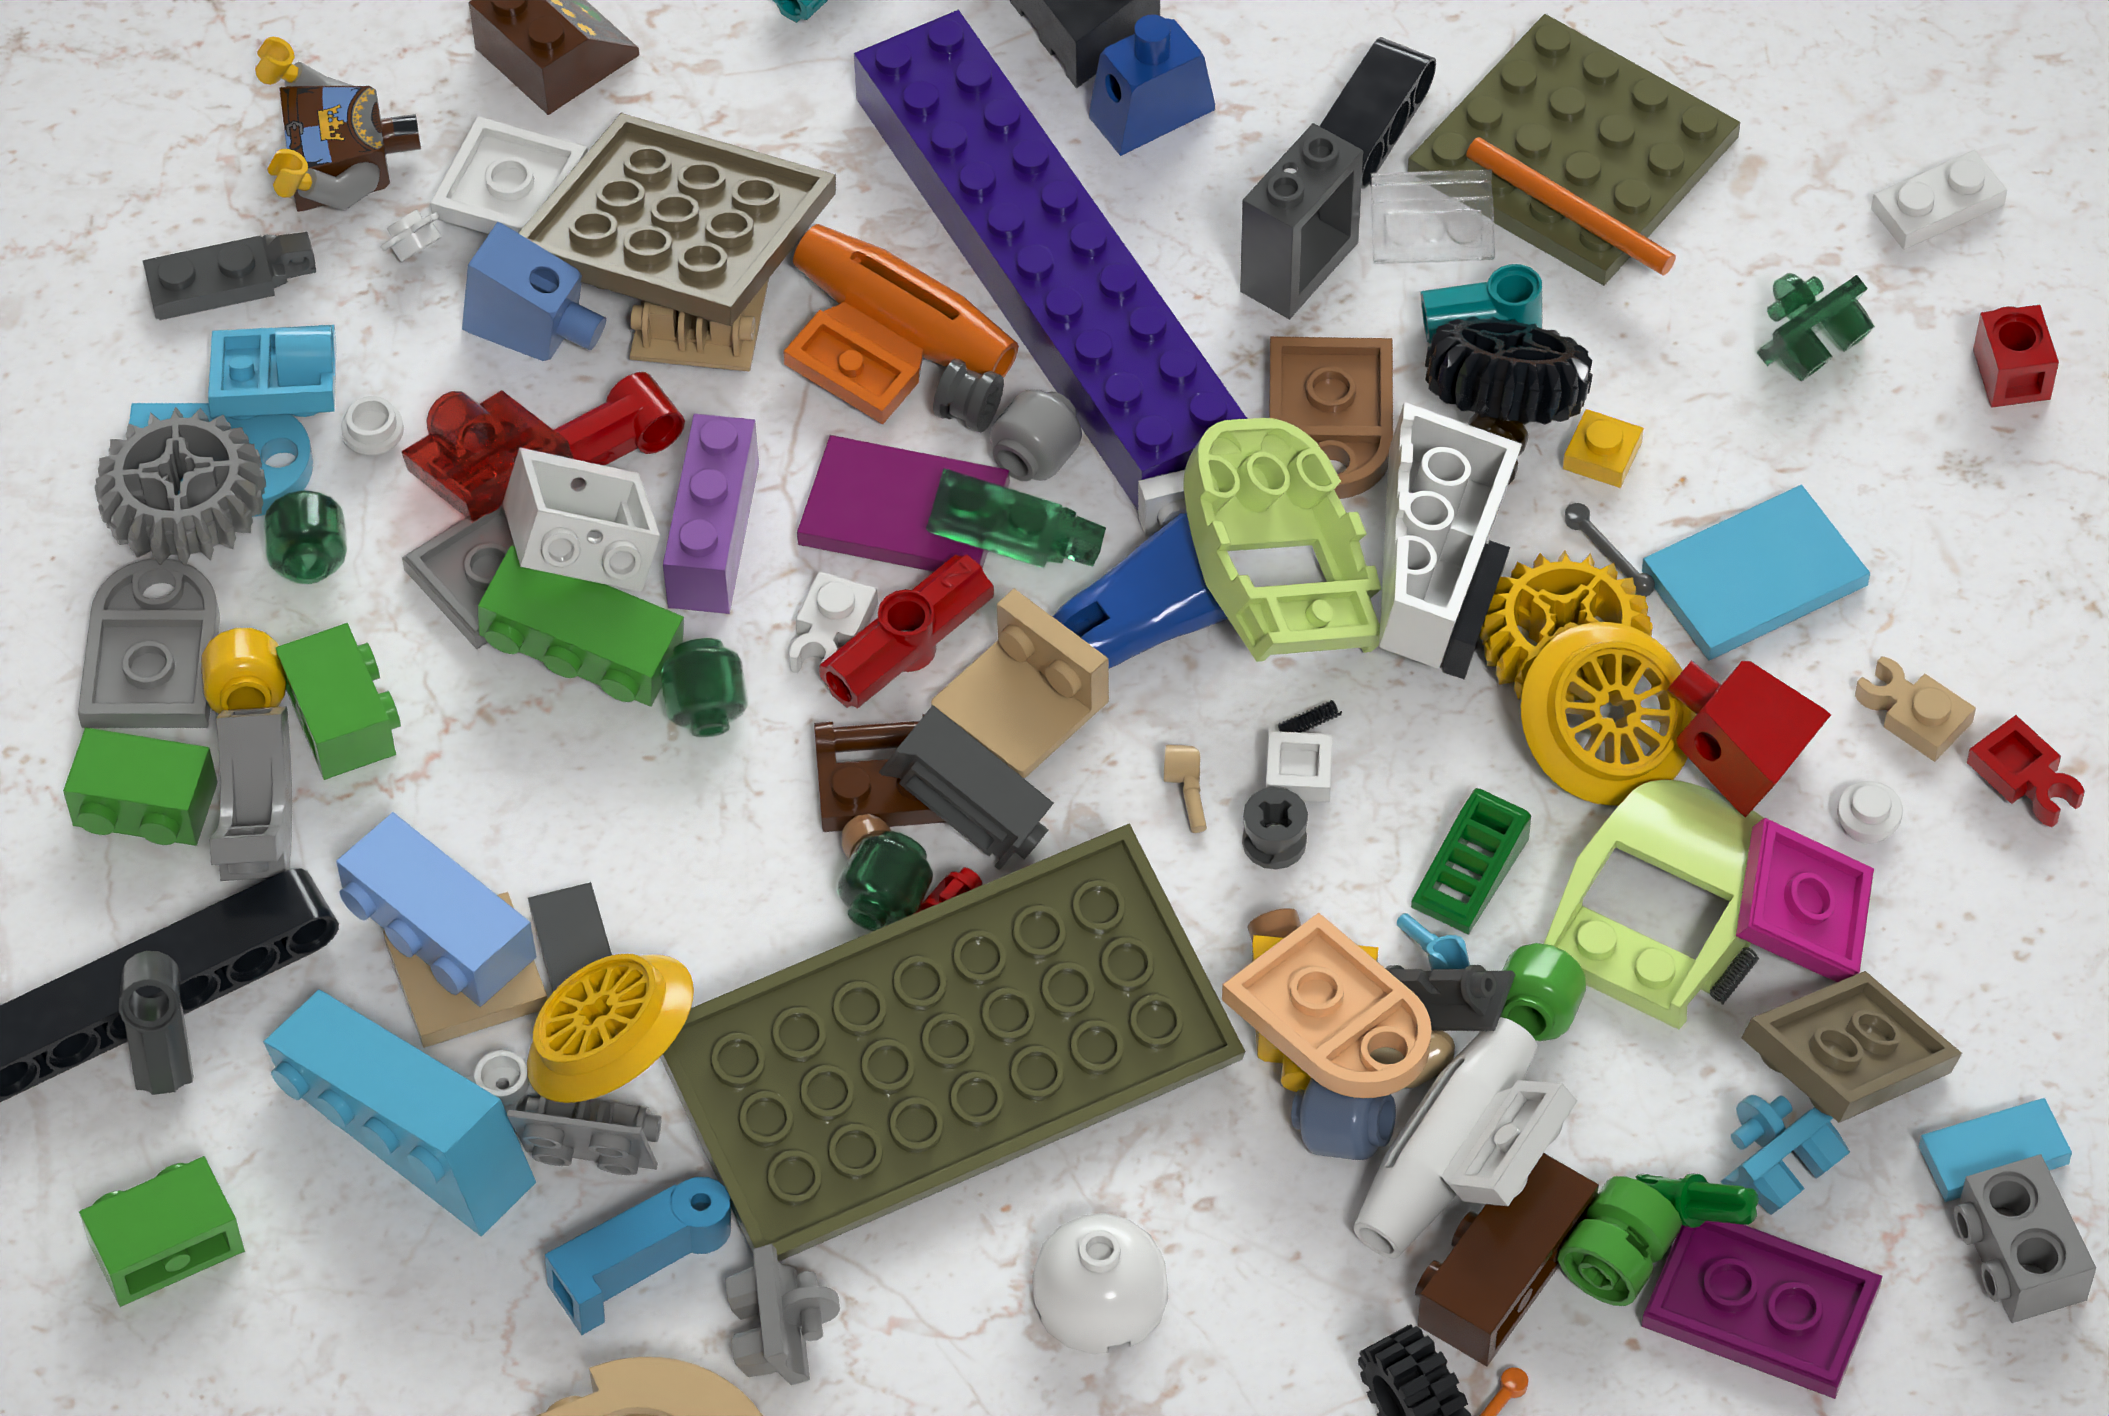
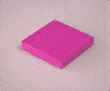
[1736,818,1874,982]

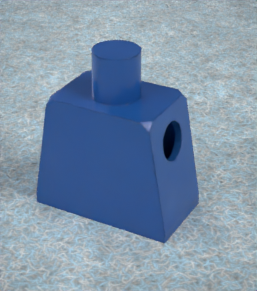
[1089,15,1215,156]

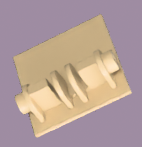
[630,279,769,371]

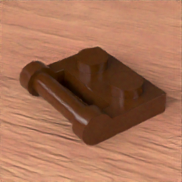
[814,714,946,832]

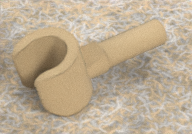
[1164,745,1207,833]

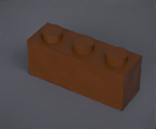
[1415,1153,1599,1367]

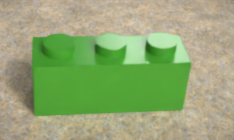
[478,545,684,707]

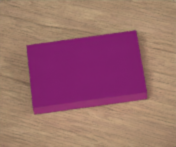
[797,435,1010,572]
[1641,1221,1883,1399]

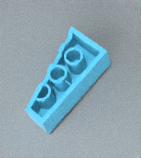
[263,989,536,1237]

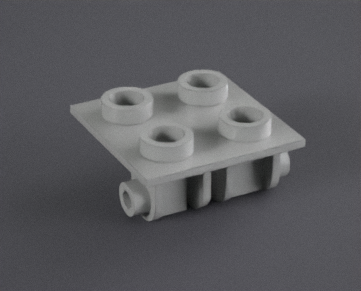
[507,1096,661,1175]

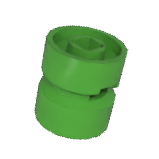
[1558,1176,1682,1306]

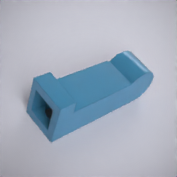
[545,1177,731,1335]

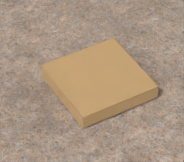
[383,892,548,1048]

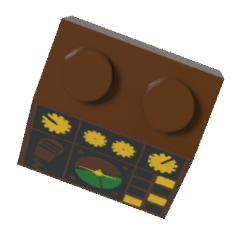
[469,0,640,115]

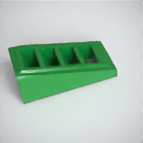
[1411,788,1531,935]

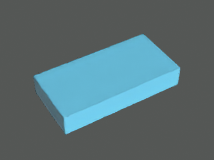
[1919,1098,2072,1202]

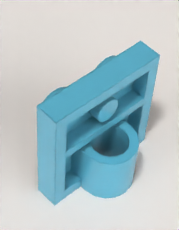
[208,325,336,420]

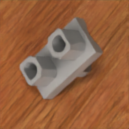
[725,1244,840,1385]

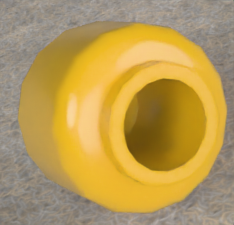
[201,628,286,715]

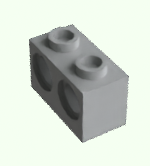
[1954,1154,2096,1323]

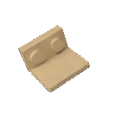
[931,588,1109,778]

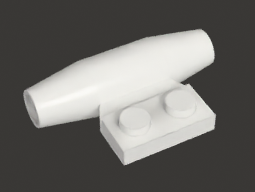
[1353,1017,1577,1258]

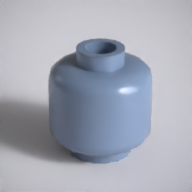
[1291,1078,1396,1160]

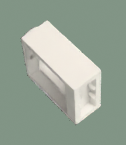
[503,448,660,592]

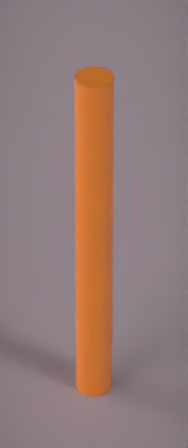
[1466,137,1676,276]

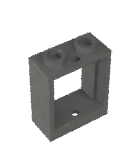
[1240,123,1363,320]

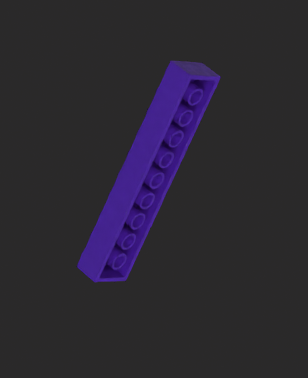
[854,9,1248,510]

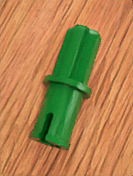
[1635,1173,1759,1228]

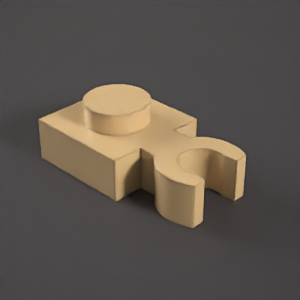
[1855,656,1976,762]

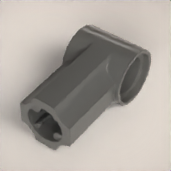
[119,951,194,1095]

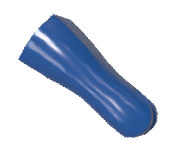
[1052,512,1228,669]

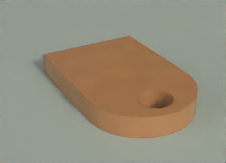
[1269,336,1393,499]

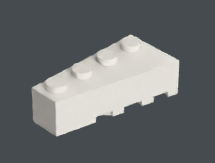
[1379,402,1522,669]

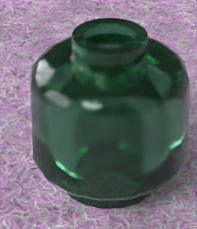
[264,490,347,584]
[660,638,748,737]
[837,831,933,931]

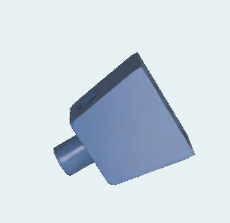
[462,221,606,361]

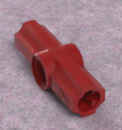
[819,554,994,709]

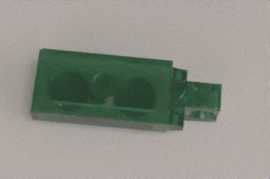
[926,468,1106,568]

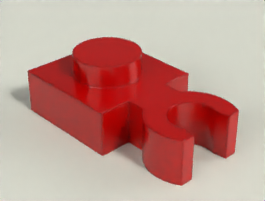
[1967,715,2085,827]

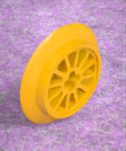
[1521,622,1696,806]
[527,954,694,1103]

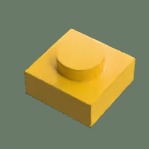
[1563,409,1644,488]

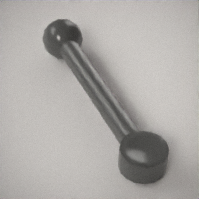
[1565,503,1655,597]

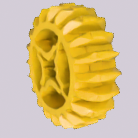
[1480,550,1653,702]

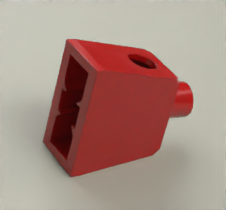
[1667,660,1831,817]

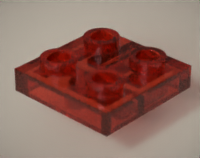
[401,390,574,523]

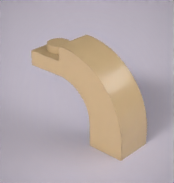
[537,1357,763,1416]

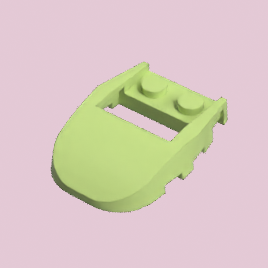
[1184,418,1381,662]
[1544,780,1764,1029]

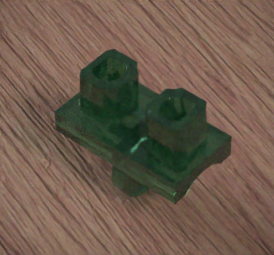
[1757,273,1875,381]

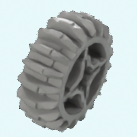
[95,407,266,566]

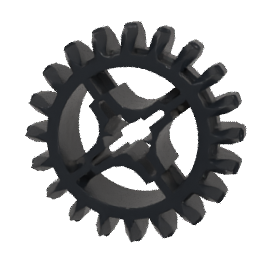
[1425,316,1593,425]

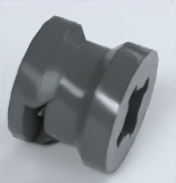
[933,358,1004,433]
[1242,787,1308,870]

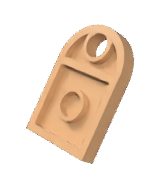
[1222,913,1432,1098]

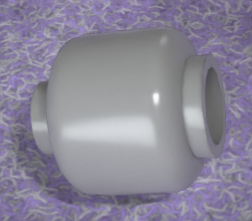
[990,390,1082,481]

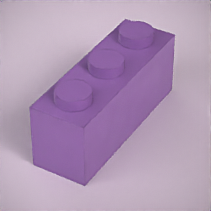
[663,414,759,614]

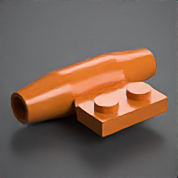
[783,224,1019,424]

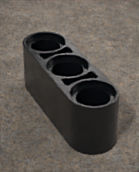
[1320,37,1437,189]

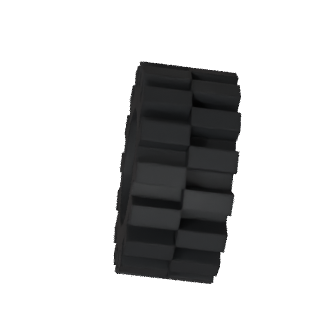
[1358,1324,1471,1416]

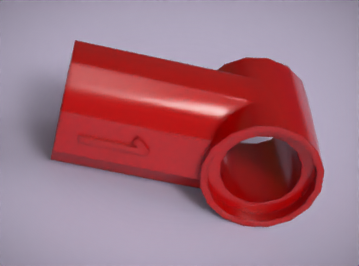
[552,372,685,479]

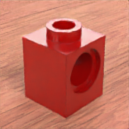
[1973,305,2059,408]

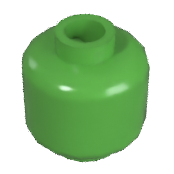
[1500,943,1586,1041]

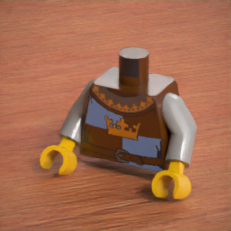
[255,36,421,212]

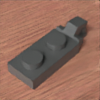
[142,232,316,320]

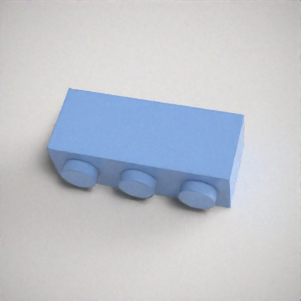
[336,812,537,1007]

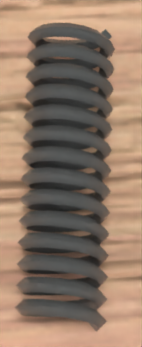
[1710,947,1759,1005]

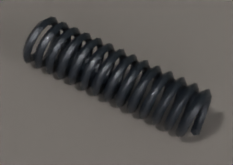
[1278,700,1342,733]

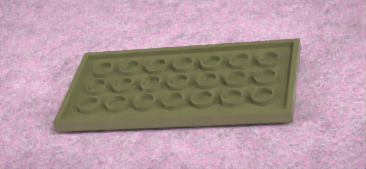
[660,823,1246,1262]

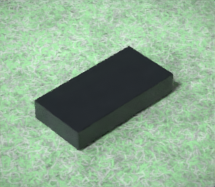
[1442,540,1510,680]

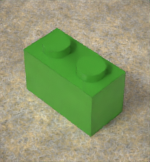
[275,623,401,780]
[63,727,218,846]
[79,1156,245,1307]

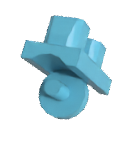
[1720,1095,1850,1215]

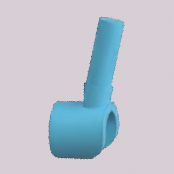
[1397,913,1470,971]

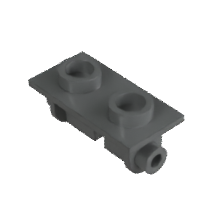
[1385,965,1515,1031]

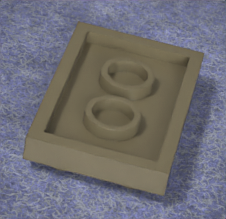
[1741,971,1962,1123]

